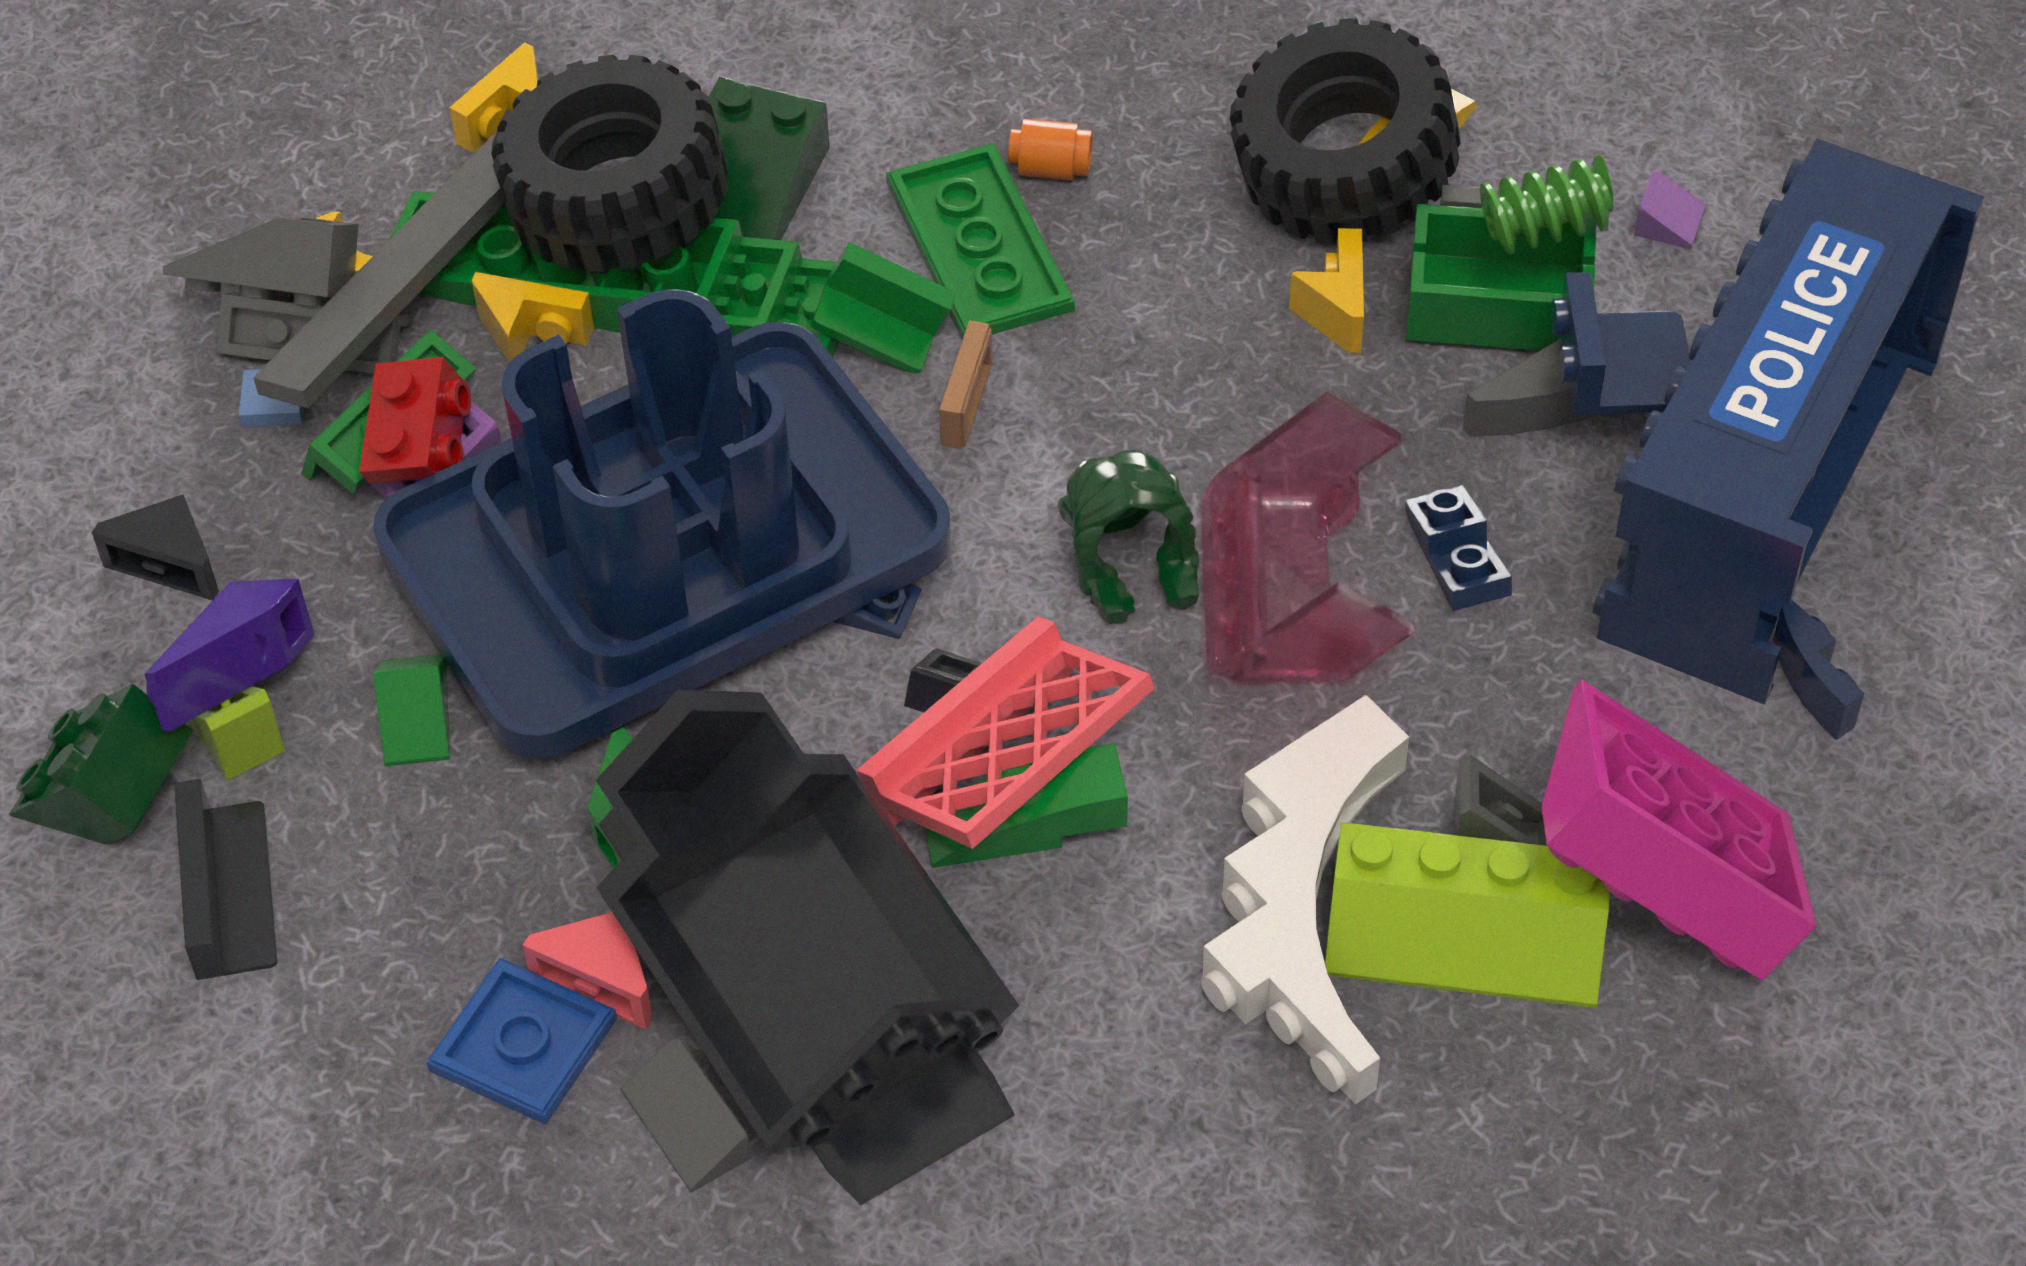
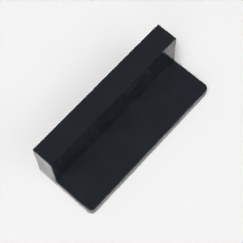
[174,779,278,980]

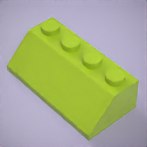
[1325,822,1610,1008]

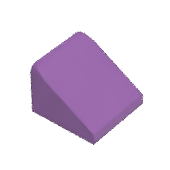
[1634,170,1706,249]

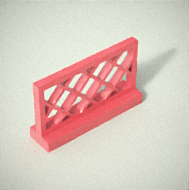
[856,616,1155,849]

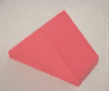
[522,912,653,1029]

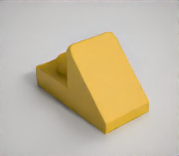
[449,42,539,153]
[1289,228,1364,353]
[472,272,594,363]

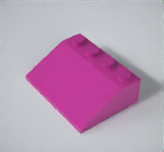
[1541,680,1817,981]

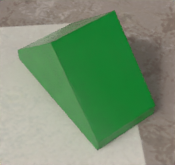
[373,654,450,767]

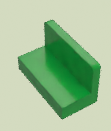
[811,242,957,373]

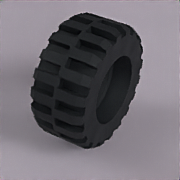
[1230,18,1461,245]
[491,55,729,274]

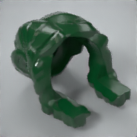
[1058,450,1200,624]

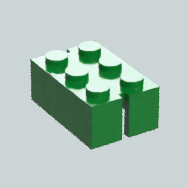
[1406,204,1597,351]

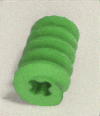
[1480,155,1614,255]

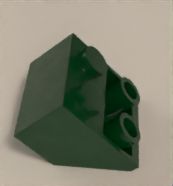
[9,684,194,845]

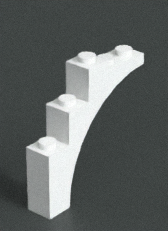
[1201,695,1409,1104]

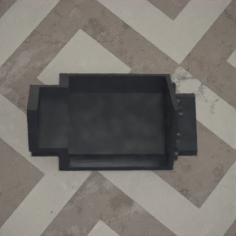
[596,689,1019,1205]

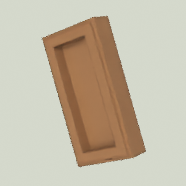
[939,321,993,449]

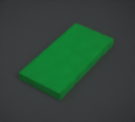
[886,143,1075,340]

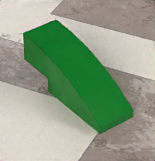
[924,743,1128,868]

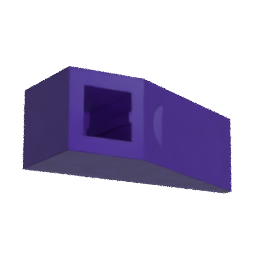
[144,579,315,731]

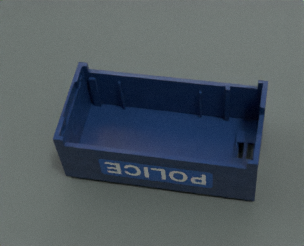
[1592,139,1984,705]

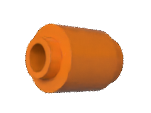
[1008,118,1093,181]

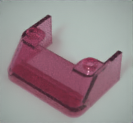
[1202,391,1416,682]

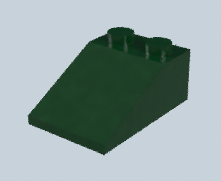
[708,77,830,240]

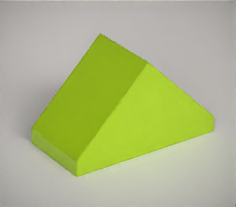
[188,686,285,781]

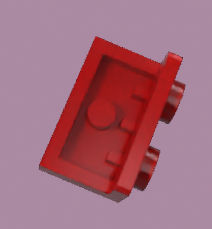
[359,357,471,484]

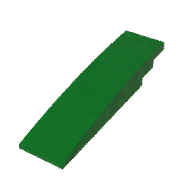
[390,191,839,358]

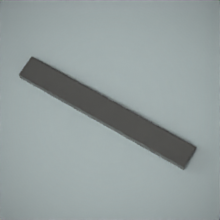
[253,131,505,408]

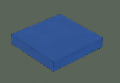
[426,958,617,1125]

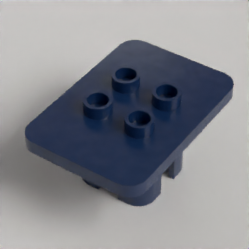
[374,290,951,758]

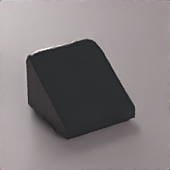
[904,648,982,713]

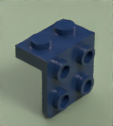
[1551,272,1691,415]

